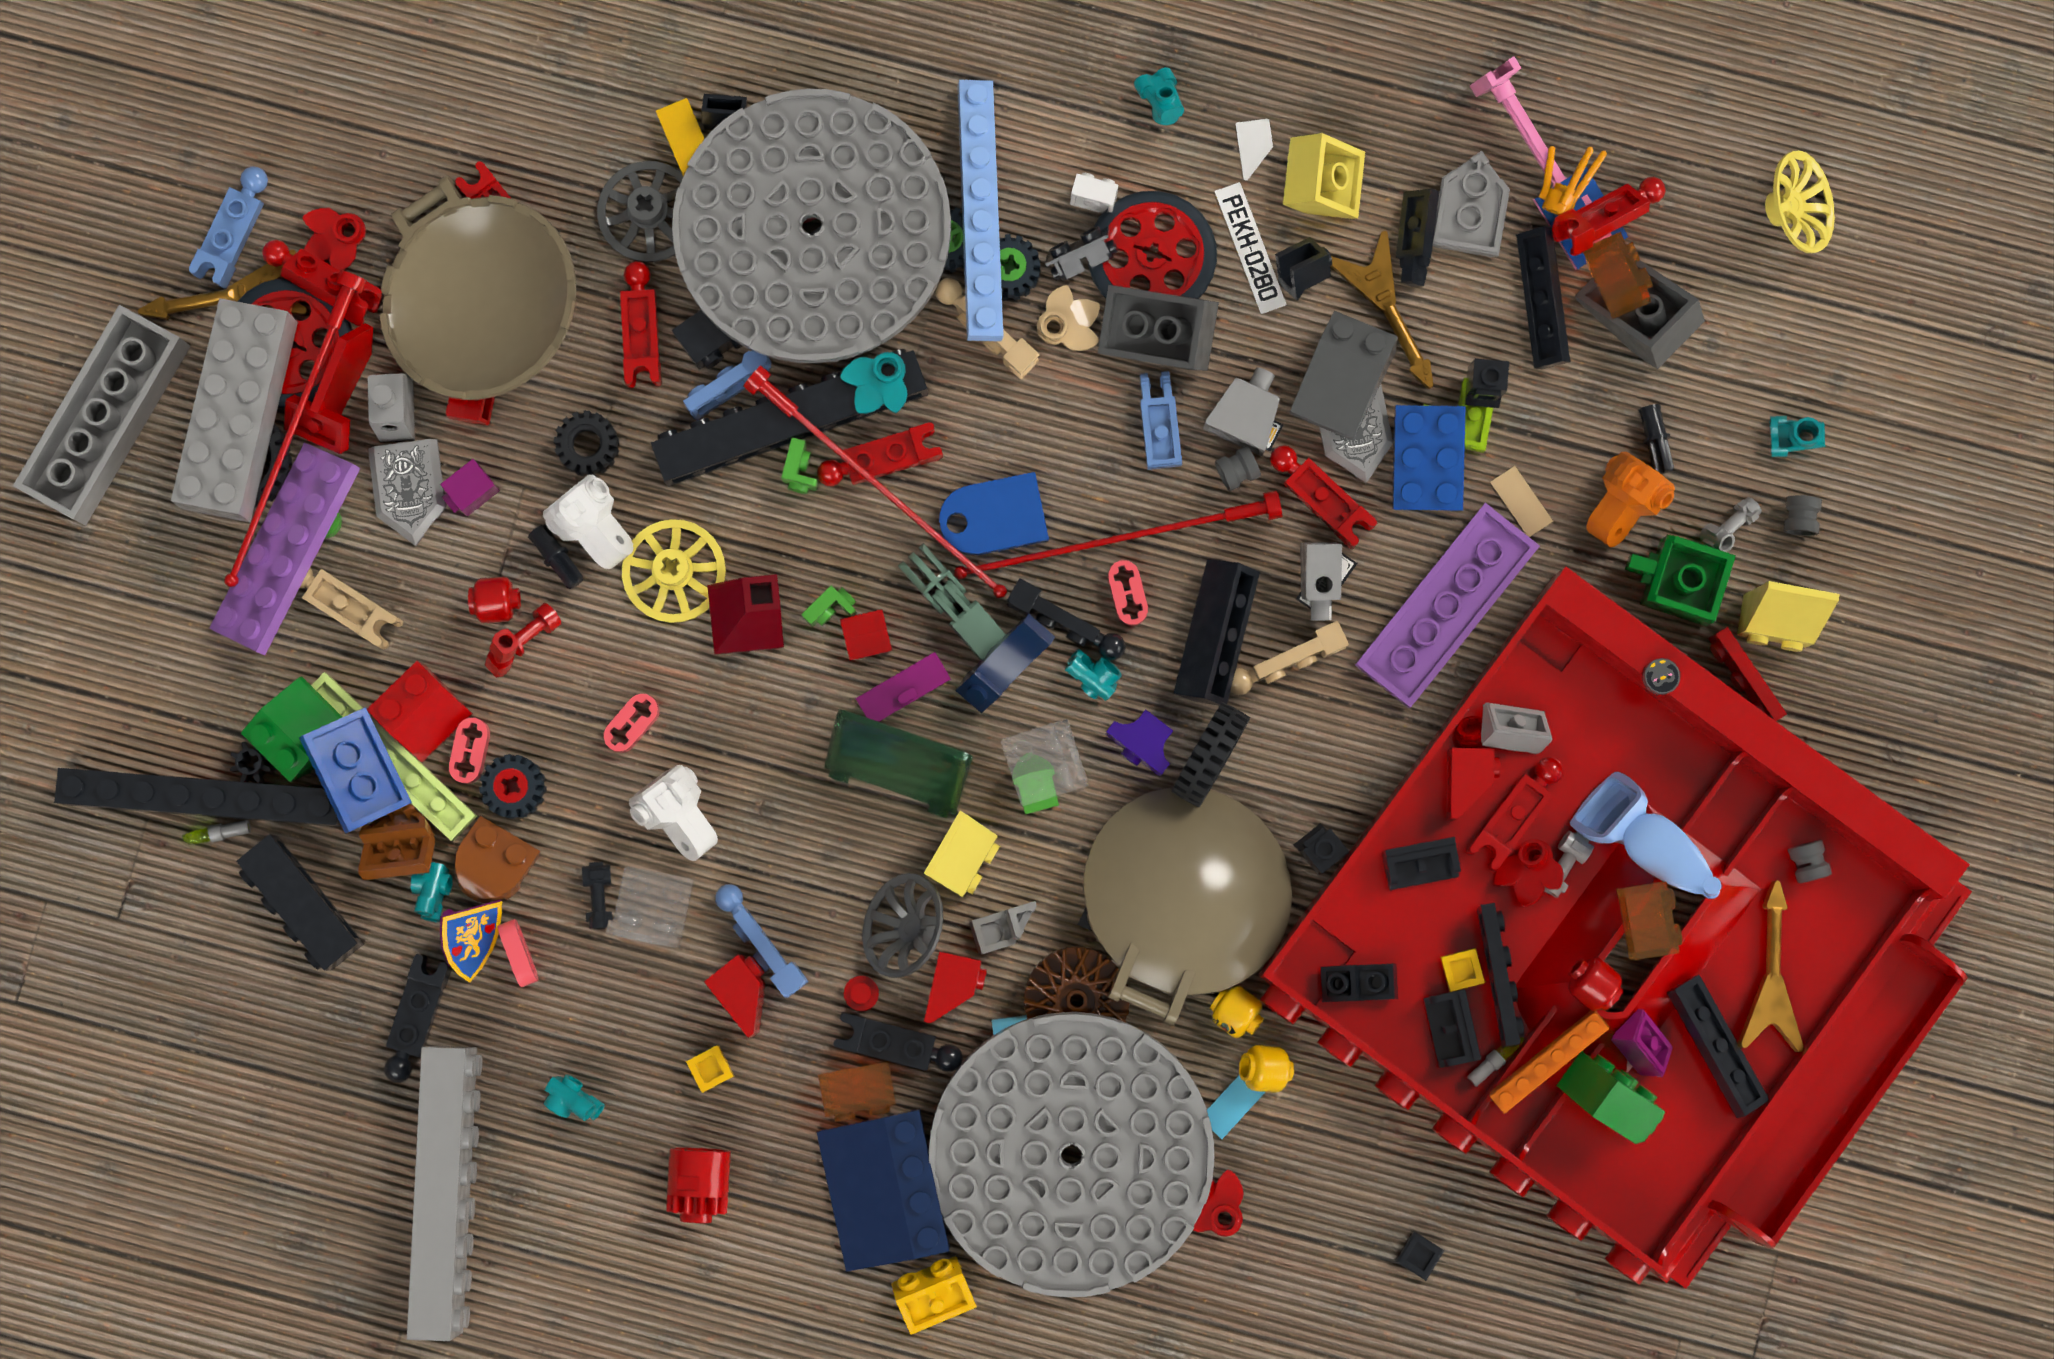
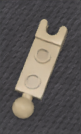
[935,278,1039,379]
[299,567,403,650]
[1230,621,1349,695]

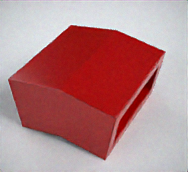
[445,397,495,426]
[840,609,892,661]

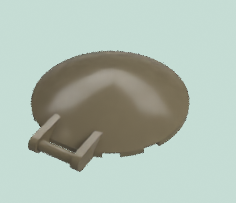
[380,175,576,400]
[1083,787,1292,1026]

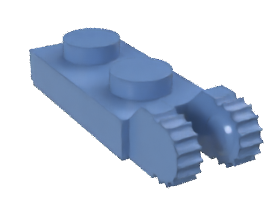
[683,350,772,420]
[1140,371,1182,470]

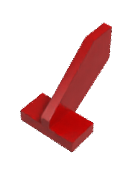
[284,323,373,454]

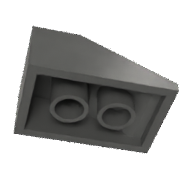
[1575,248,1705,369]
[1098,285,1219,371]
[1290,310,1398,441]

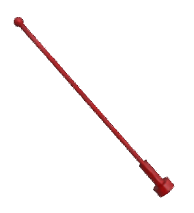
[224,270,367,587]
[743,365,1007,598]
[954,490,1283,580]

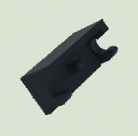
[1381,837,1461,890]
[1423,989,1481,1068]

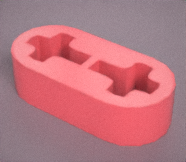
[1108,560,1148,627]
[603,694,660,753]
[449,718,490,784]
[498,919,539,988]

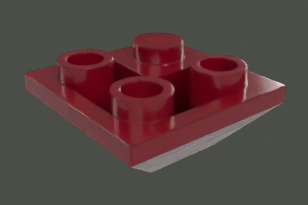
[707,574,784,655]

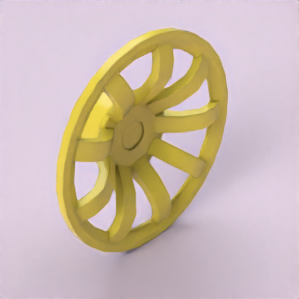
[1765,150,1835,253]
[622,519,726,623]

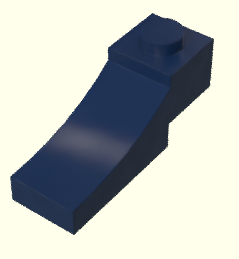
[955,614,1055,713]

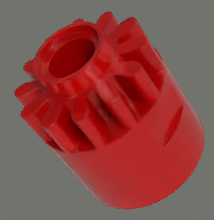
[666,1147,731,1223]

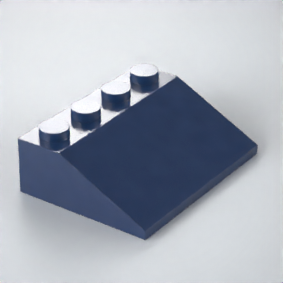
[816,1108,950,1272]

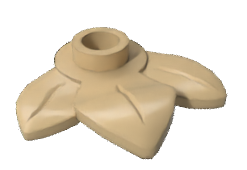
[1037,285,1100,351]

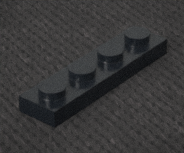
[1516,226,1571,370]
[1477,903,1525,1049]
[1667,974,1769,1118]

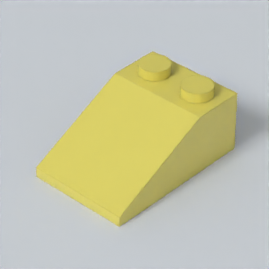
[1737,581,1840,652]
[924,811,1000,898]

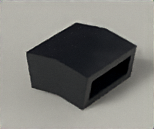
[701,94,748,130]

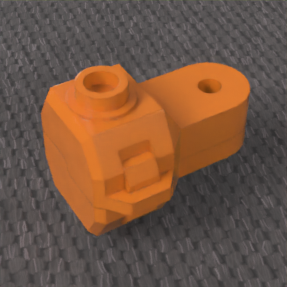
[1586,451,1675,547]

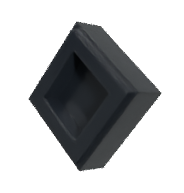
[1395,1231,1445,1281]

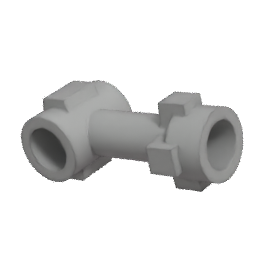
[1700,497,1762,552]
[1545,831,1594,898]

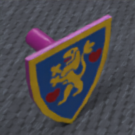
[440,900,502,982]

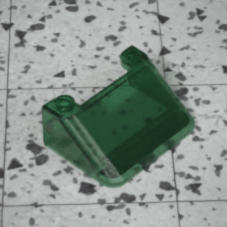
[824,709,975,819]

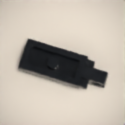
[1396,188,1439,287]

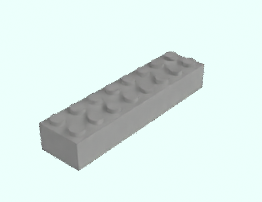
[407,1046,482,1341]

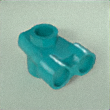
[1134,67,1184,125]
[1770,416,1825,457]
[1064,648,1122,701]
[411,862,453,922]
[544,1074,605,1121]

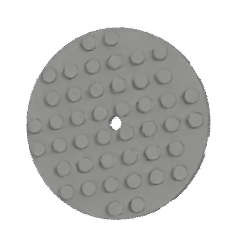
[672,89,951,363]
[929,1012,1214,1297]

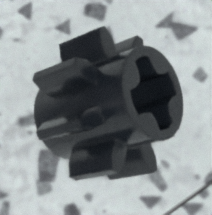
[230,742,275,783]

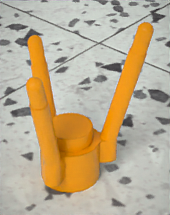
[1538,146,1607,216]

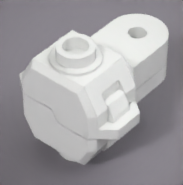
[543,475,633,569]
[629,765,718,861]

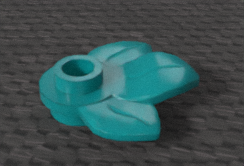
[840,352,907,414]

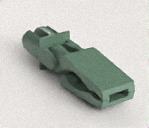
[898,543,1006,660]

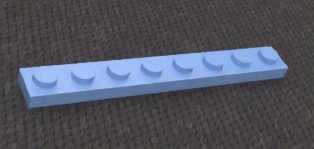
[957,80,1003,341]

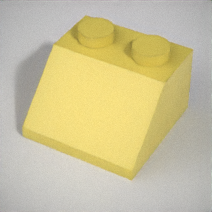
[1283,133,1365,219]

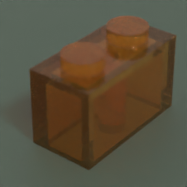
[1583,232,1653,319]
[1617,881,1682,960]
[818,1061,897,1122]

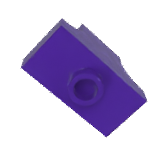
[1105,709,1173,777]

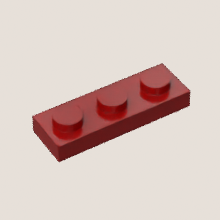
[1708,627,1787,721]

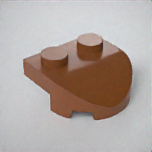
[358,804,435,880]
[455,816,540,903]

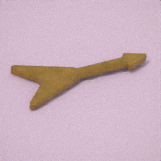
[1330,231,1433,390]
[137,249,308,320]
[1737,880,1804,1052]

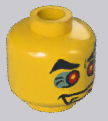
[1210,985,1264,1038]

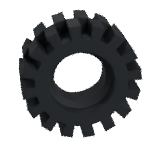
[554,410,620,476]

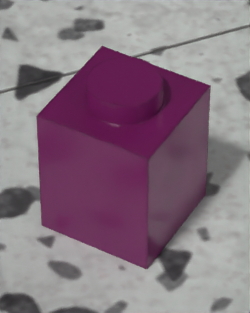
[440,459,500,517]

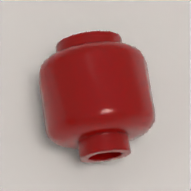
[468,577,521,623]
[1568,957,1623,1011]

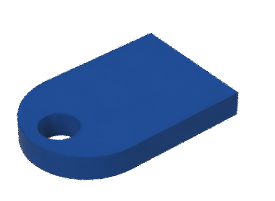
[939,472,1049,556]

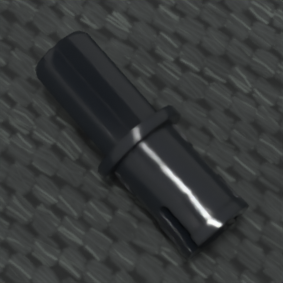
[1638,404,1674,474]
[528,524,583,589]

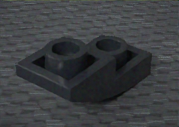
[1321,963,1398,1002]

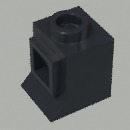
[1275,237,1332,301]
[1465,358,1509,408]
[1293,823,1349,875]

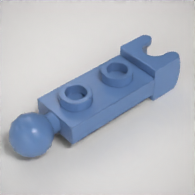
[189,167,268,289]
[715,884,809,998]

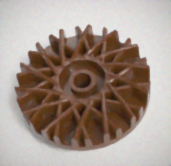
[1024,946,1129,1023]

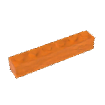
[1489,1010,1609,1114]

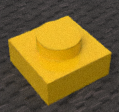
[1440,948,1485,992]
[686,1045,734,1093]

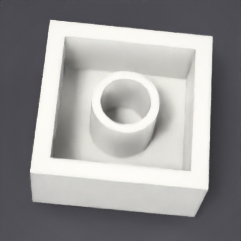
[1070,173,1118,213]

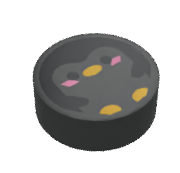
[1642,658,1680,695]

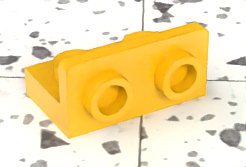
[891,1256,977,1335]

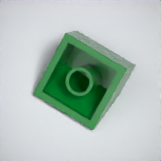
[241,676,342,782]

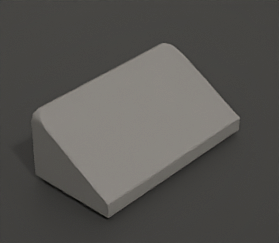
[1481,702,1553,754]

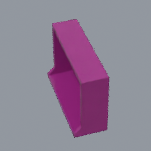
[855,652,951,726]

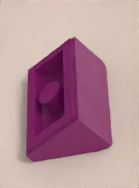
[1611,1009,1673,1077]

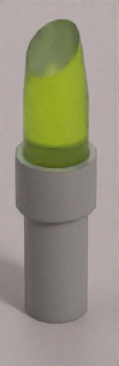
[182,820,251,845]
[1467,1037,1524,1087]

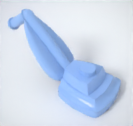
[1570,772,1721,899]

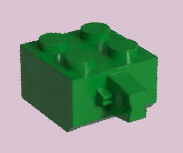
[1625,535,1736,626]
[1556,1051,1665,1144]

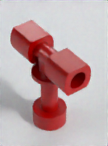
[485,603,562,678]

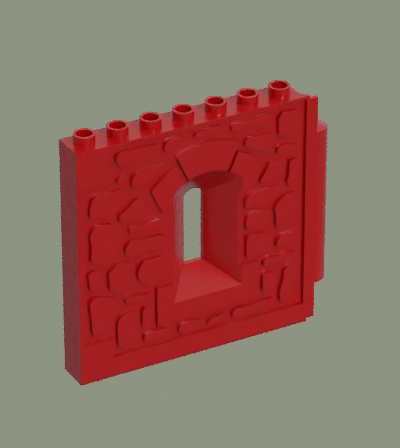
[1257,566,1972,1289]

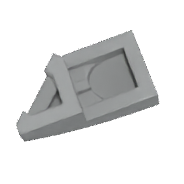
[969,901,1037,955]

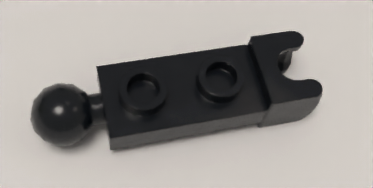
[1006,578,1126,660]
[384,953,452,1083]
[833,1012,963,1072]

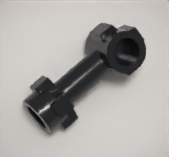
[582,862,613,929]

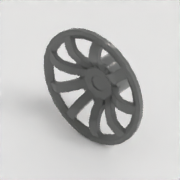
[597,161,683,263]
[862,873,943,978]

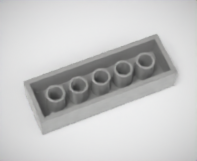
[171,298,298,523]
[13,305,191,526]

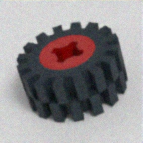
[479,754,547,819]

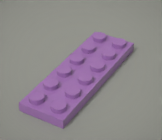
[209,442,360,656]
[1355,503,1540,708]

